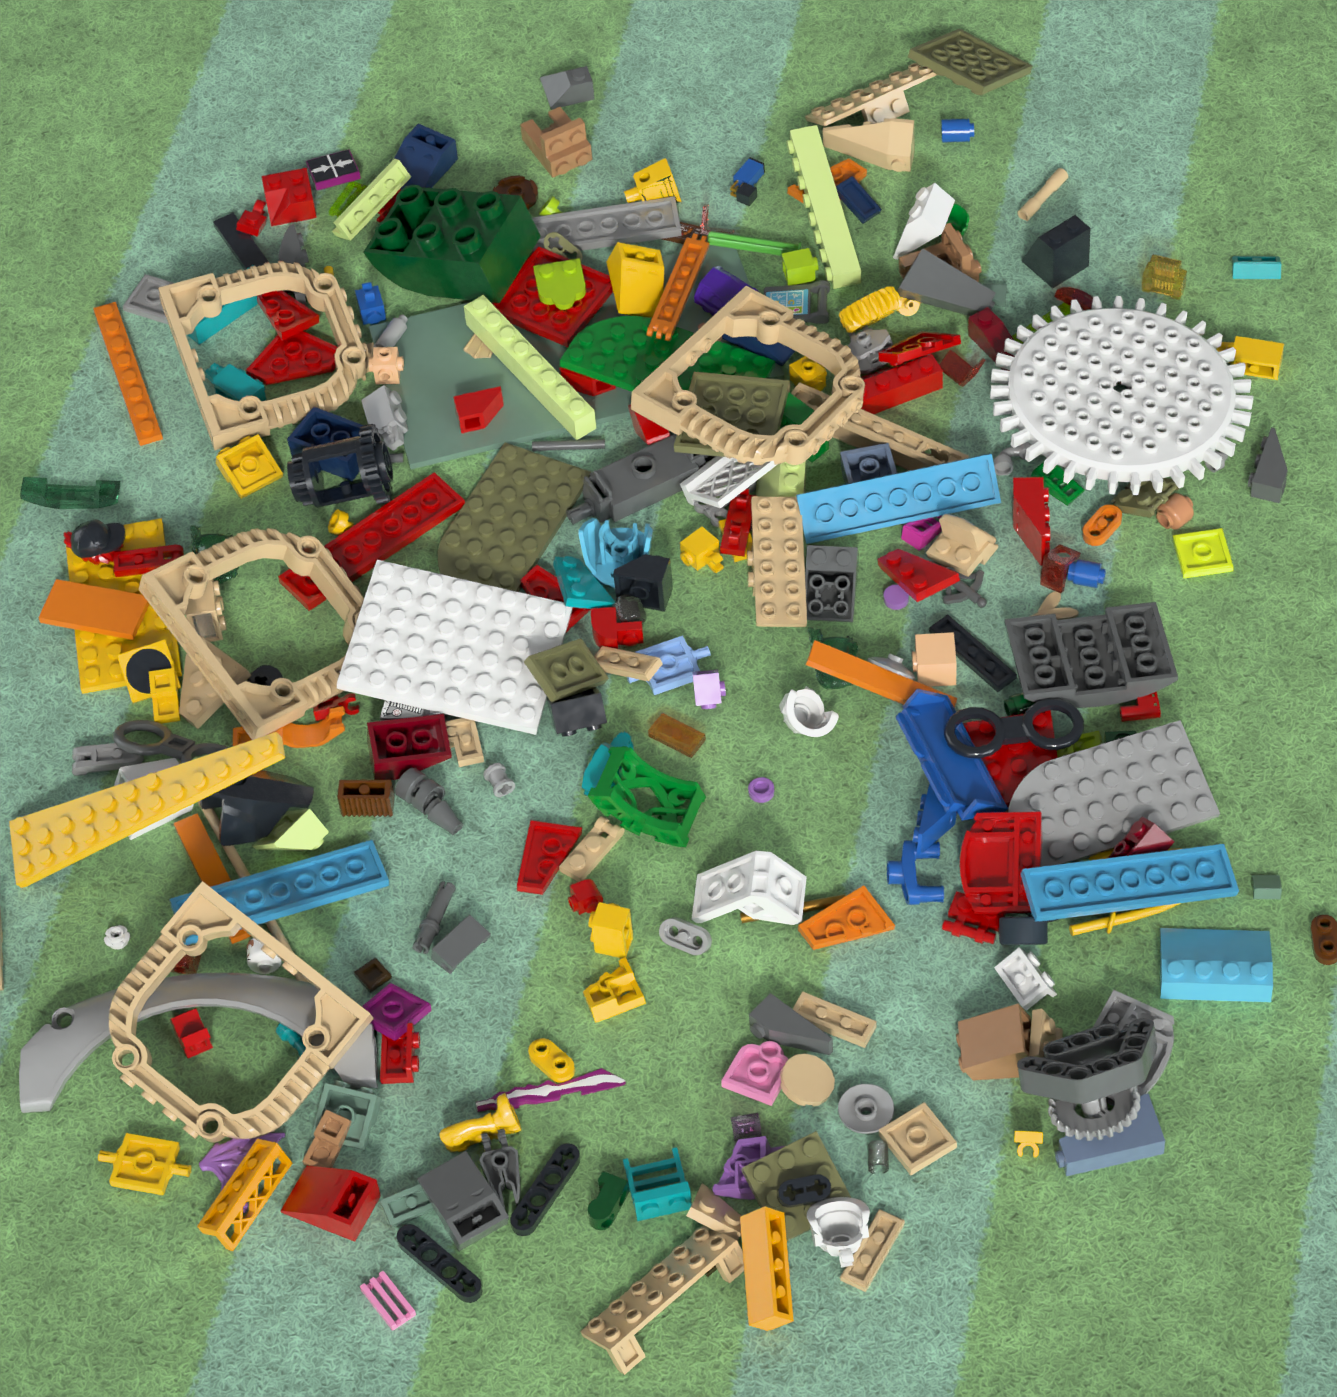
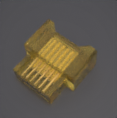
[1142,254,1187,300]

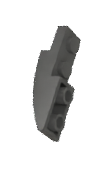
[278,224,309,307]

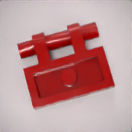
[942,891,1006,944]

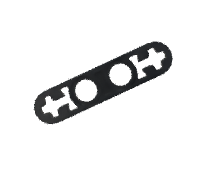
[510,1143,580,1236]
[396,1224,483,1303]

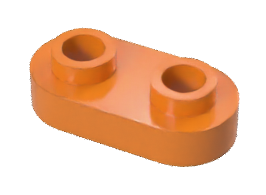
[1082,505,1122,546]

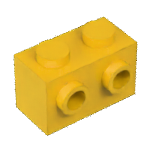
[588,902,633,958]

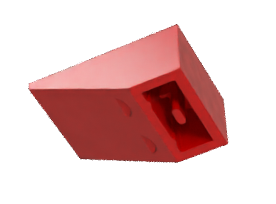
[1012,477,1050,566]
[280,1165,381,1242]

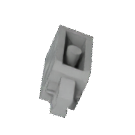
[361,385,408,450]

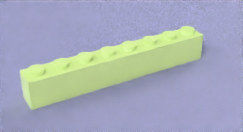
[787,125,861,289]
[464,295,596,440]

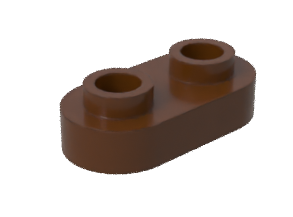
[1310,915,1337,965]

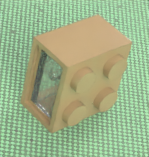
[185,579,227,642]

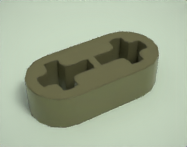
[544,232,583,262]

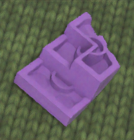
[713,1136,785,1200]

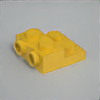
[216,434,283,499]

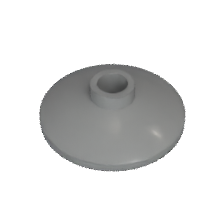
[867,653,915,680]
[838,1084,894,1134]

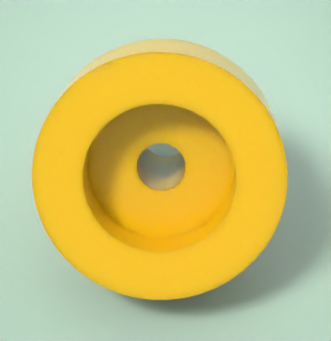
[897,297,920,316]
[328,509,354,536]

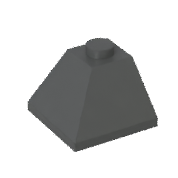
[540,66,595,110]

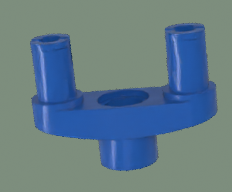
[887,840,944,905]

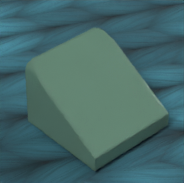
[1252,875,1282,899]

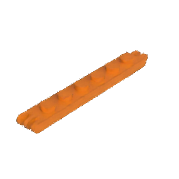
[647,233,710,341]

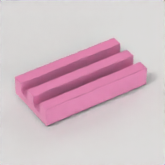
[360,1271,416,1331]

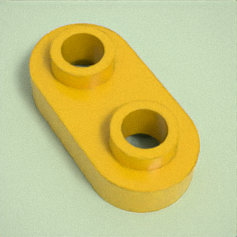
[528,1038,575,1083]

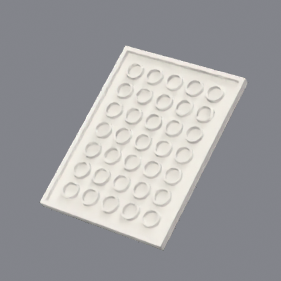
[337,560,573,735]

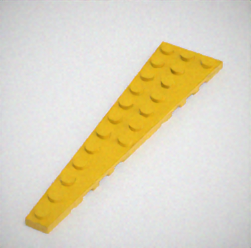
[9,732,285,888]

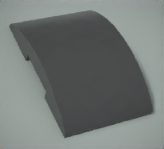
[1004,602,1178,708]

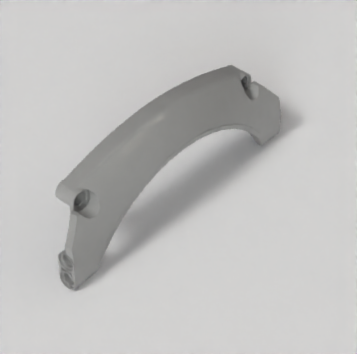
[19,973,378,1113]

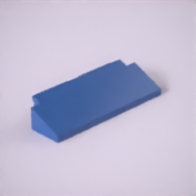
[896,689,1008,821]

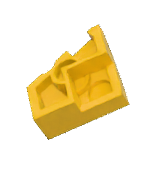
[583,957,646,1023]

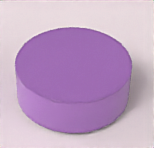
[884,585,909,610]
[748,777,775,803]

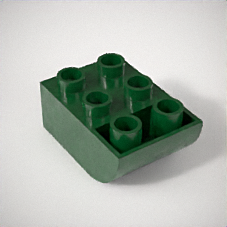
[363,185,541,303]

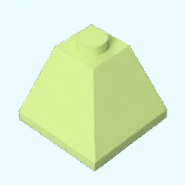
[253,809,329,851]

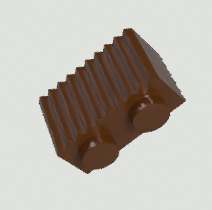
[337,780,395,817]

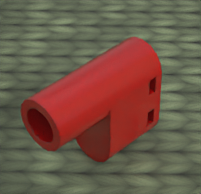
[1119,691,1161,722]

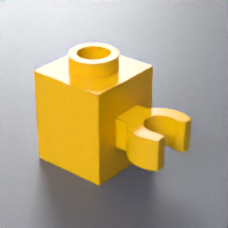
[680,526,724,573]

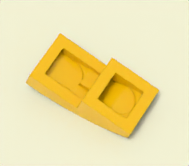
[149,668,181,724]

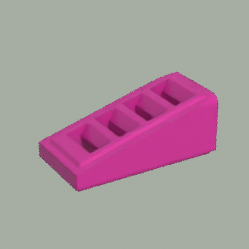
[901,515,942,551]

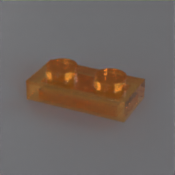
[648,713,706,758]

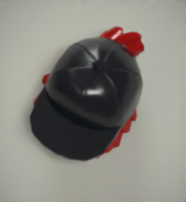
[63,519,126,565]

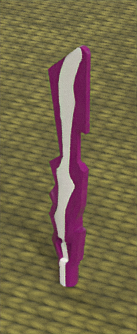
[475,1068,626,1112]

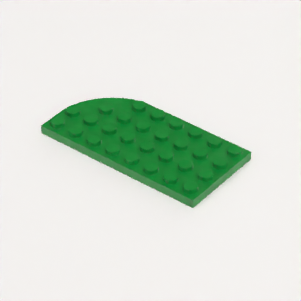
[560,316,775,392]

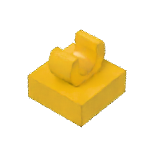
[1014,1130,1043,1157]

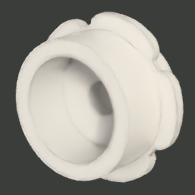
[104,925,130,949]

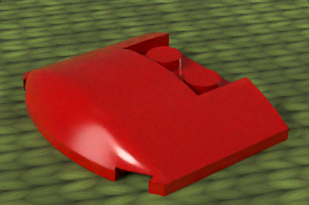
[960,811,1043,914]

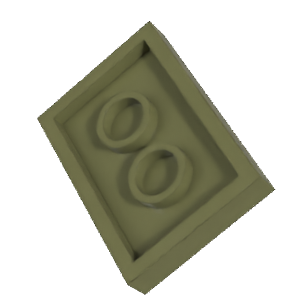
[524,638,609,703]

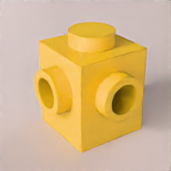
[789,356,827,392]

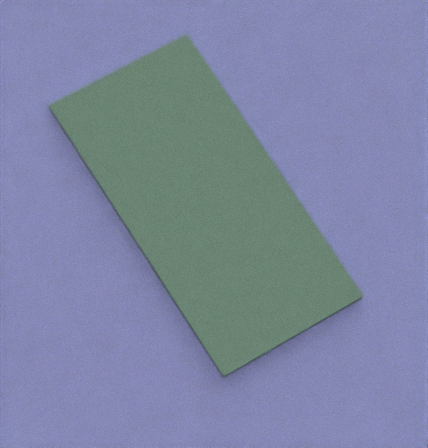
[369,245,785,470]

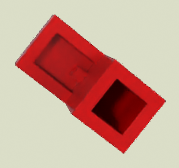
[591,607,644,649]
[169,1008,213,1059]

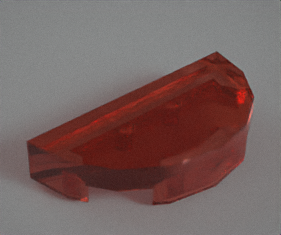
[1054,287,1093,311]

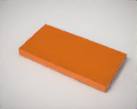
[38,579,149,640]

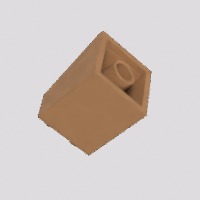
[956,1004,1032,1080]

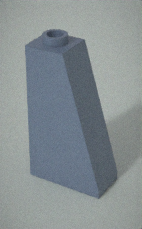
[1055,1094,1165,1176]

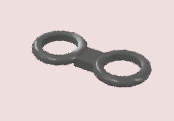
[113,720,229,764]

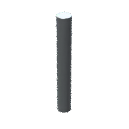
[532,439,605,451]

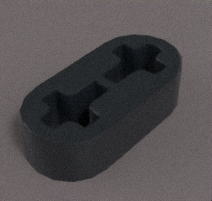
[777,1174,831,1208]

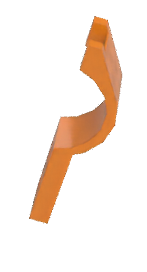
[233,706,345,748]

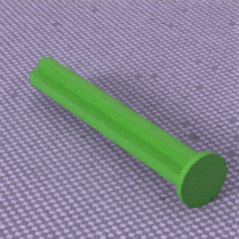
[708,231,802,256]

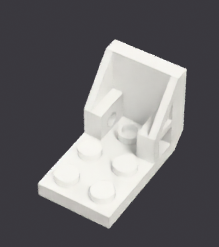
[691,851,807,925]

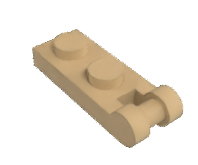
[559,816,625,882]

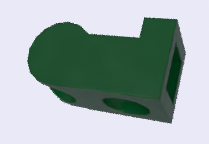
[587,1171,629,1231]

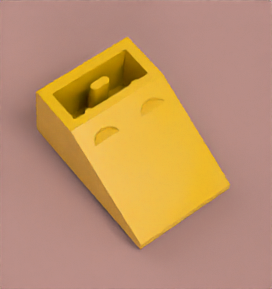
[606,242,664,318]

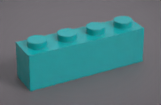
[188,265,258,345]

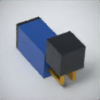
[730,157,765,206]

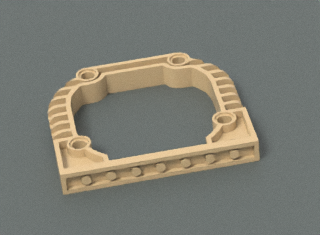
[158,261,369,451]
[631,286,865,465]
[139,528,364,740]
[109,881,374,1143]

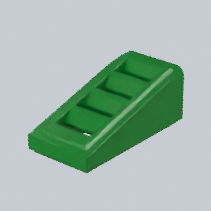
[1030,462,1085,506]

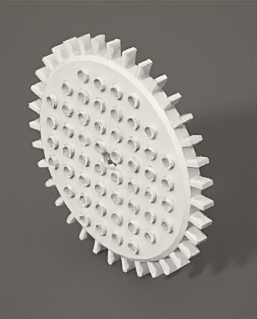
[990,296,1253,495]

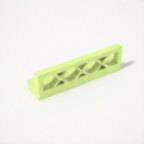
[332,159,411,241]

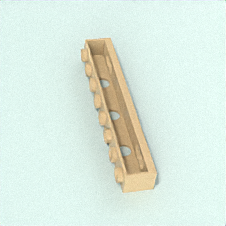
[791,382,969,470]

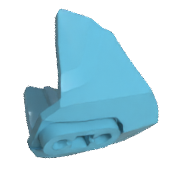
[579,518,653,588]

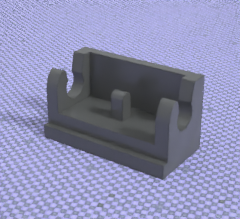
[431,915,491,974]

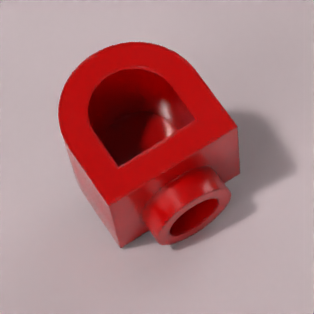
[568,879,603,915]

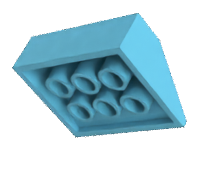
[1160,928,1273,1002]

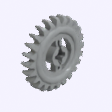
[1048,1086,1141,1141]

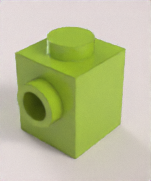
[782,248,819,286]

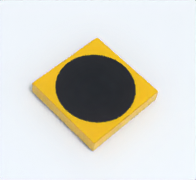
[117,639,181,704]

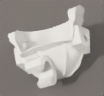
[779,686,839,737]
[807,1197,870,1268]

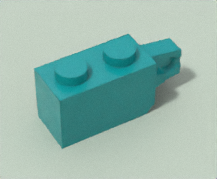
[205,363,267,413]

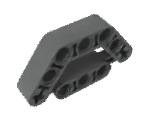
[1017,1018,1157,1104]

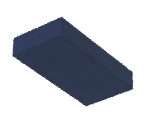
[836,176,882,224]

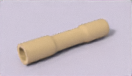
[1017,168,1068,221]

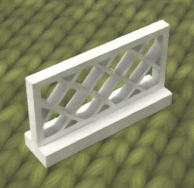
[680,456,778,508]

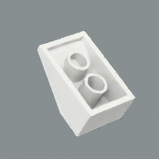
[893,183,955,260]

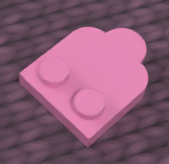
[722,1041,788,1106]

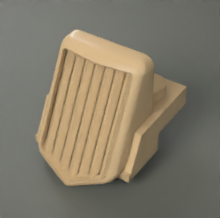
[926,514,998,577]

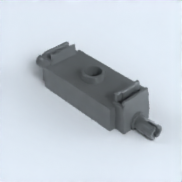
[566,434,716,525]

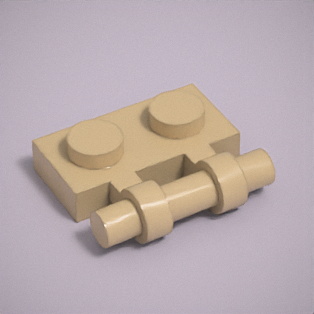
[1029,1008,1063,1058]

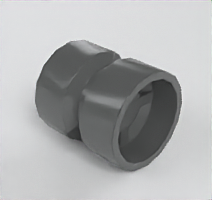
[395,768,445,815]

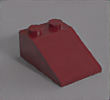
[367,714,452,780]

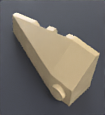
[823,118,915,172]

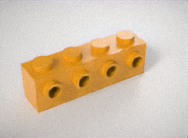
[740,1206,794,1331]

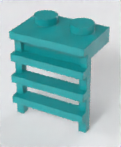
[623,1147,692,1221]

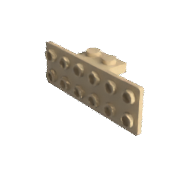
[805,63,937,126]
[747,496,807,627]

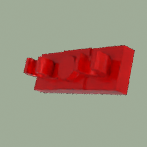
[720,489,757,557]

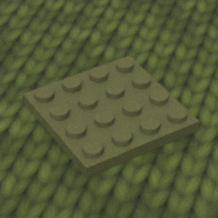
[908,28,1033,95]
[674,372,790,458]

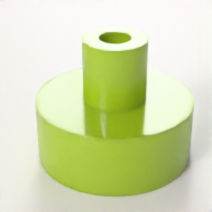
[538,196,563,216]

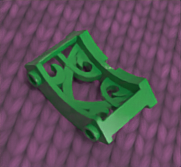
[588,746,706,847]

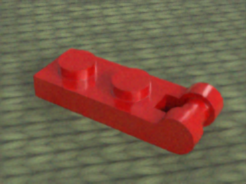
[113,544,184,577]

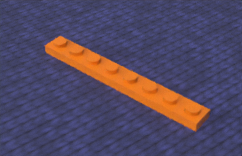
[93,302,163,446]

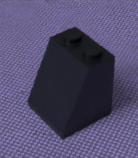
[1022,215,1091,289]

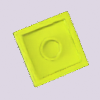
[1173,528,1234,578]

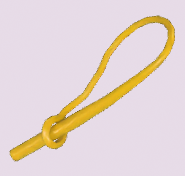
[1069,848,1182,936]

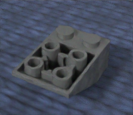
[805,545,859,622]
[417,1151,509,1251]

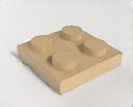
[879,1102,957,1175]

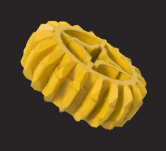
[839,286,902,333]

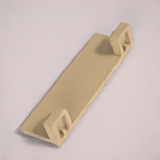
[581,1225,744,1375]

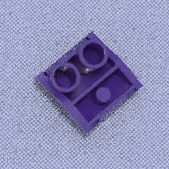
[694,266,760,316]

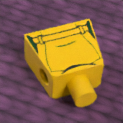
[624,158,681,203]

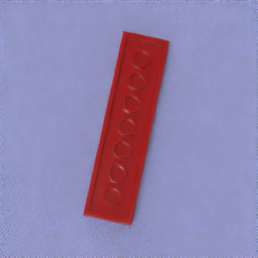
[278,472,465,611]

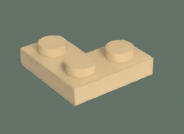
[445,718,484,767]

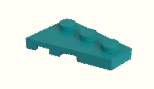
[553,556,616,609]

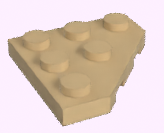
[179,638,251,729]

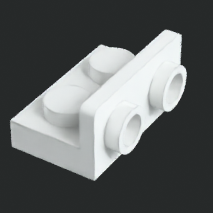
[994,947,1057,1011]

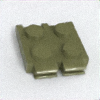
[1111,478,1180,518]

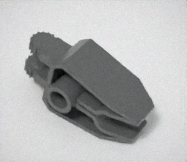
[479,1129,521,1209]

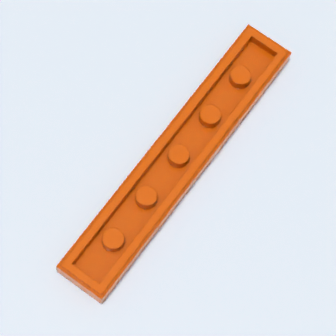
[806,640,957,708]
[173,813,251,944]

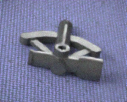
[931,567,987,608]

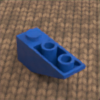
[913,784,958,855]

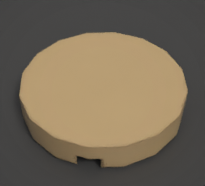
[780,1054,835,1107]

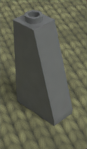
[896,248,996,316]

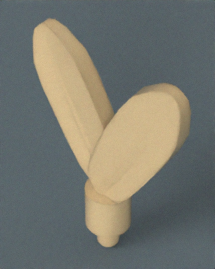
[1031,591,1079,620]

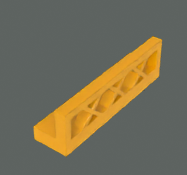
[197,1139,293,1251]

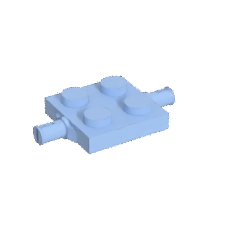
[627,636,711,695]

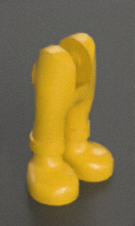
[439,1093,522,1152]

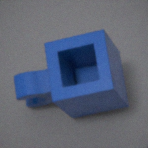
[355,282,386,325]

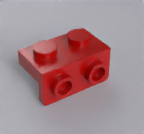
[380,1023,420,1084]

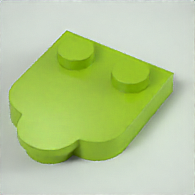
[533,258,586,310]

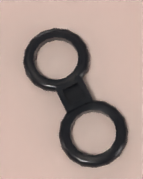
[944,699,1084,759]

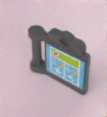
[764,280,830,324]

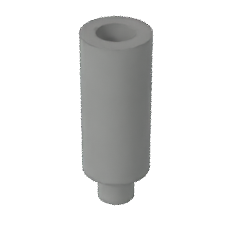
[373,315,408,348]

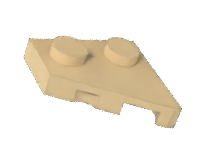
[686,1184,741,1241]

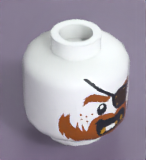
[246,938,282,974]

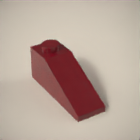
[968,307,1015,371]

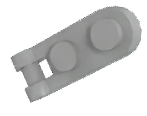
[72,742,144,776]

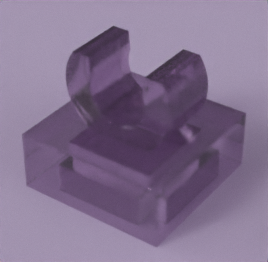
[730,1113,762,1145]

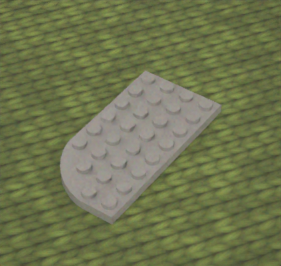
[1008,720,1220,867]

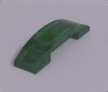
[20,477,121,509]

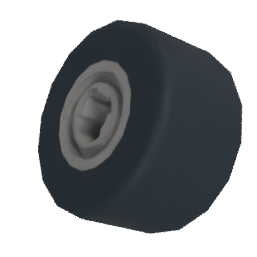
[999,917,1048,945]

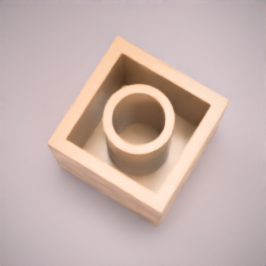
[912,632,956,687]

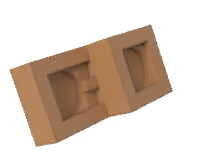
[302,1110,351,1168]

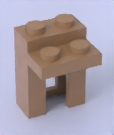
[520,107,592,178]
[899,223,981,304]

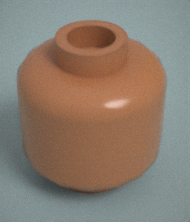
[1156,493,1194,530]

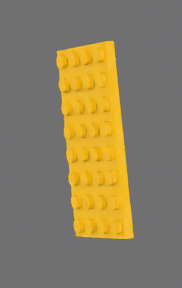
[66,518,182,694]

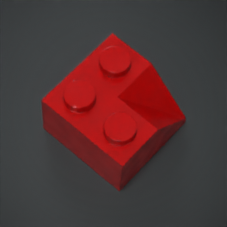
[261,168,317,226]

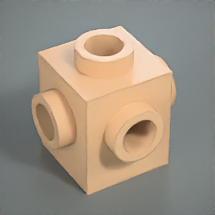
[369,347,404,385]

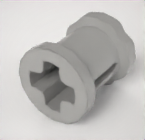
[483,763,515,798]

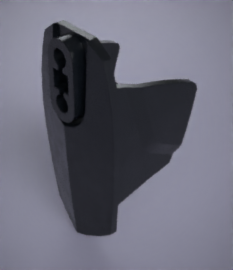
[200,770,314,846]

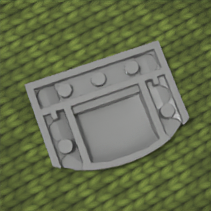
[1093,990,1174,1106]

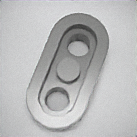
[659,917,712,955]

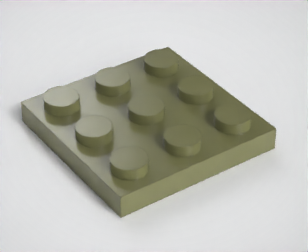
[741,1131,851,1241]

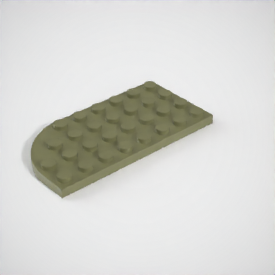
[438,443,591,592]

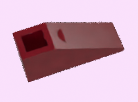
[1108,816,1174,858]

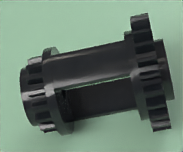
[287,424,393,508]

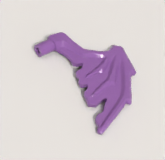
[199,1133,285,1213]

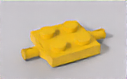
[98,1133,191,1195]

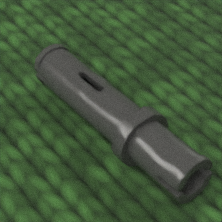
[413,881,456,954]

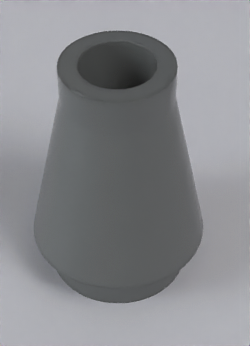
[425,798,463,835]

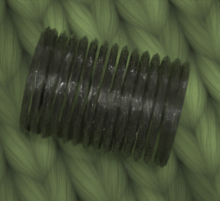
[868,1140,889,1174]

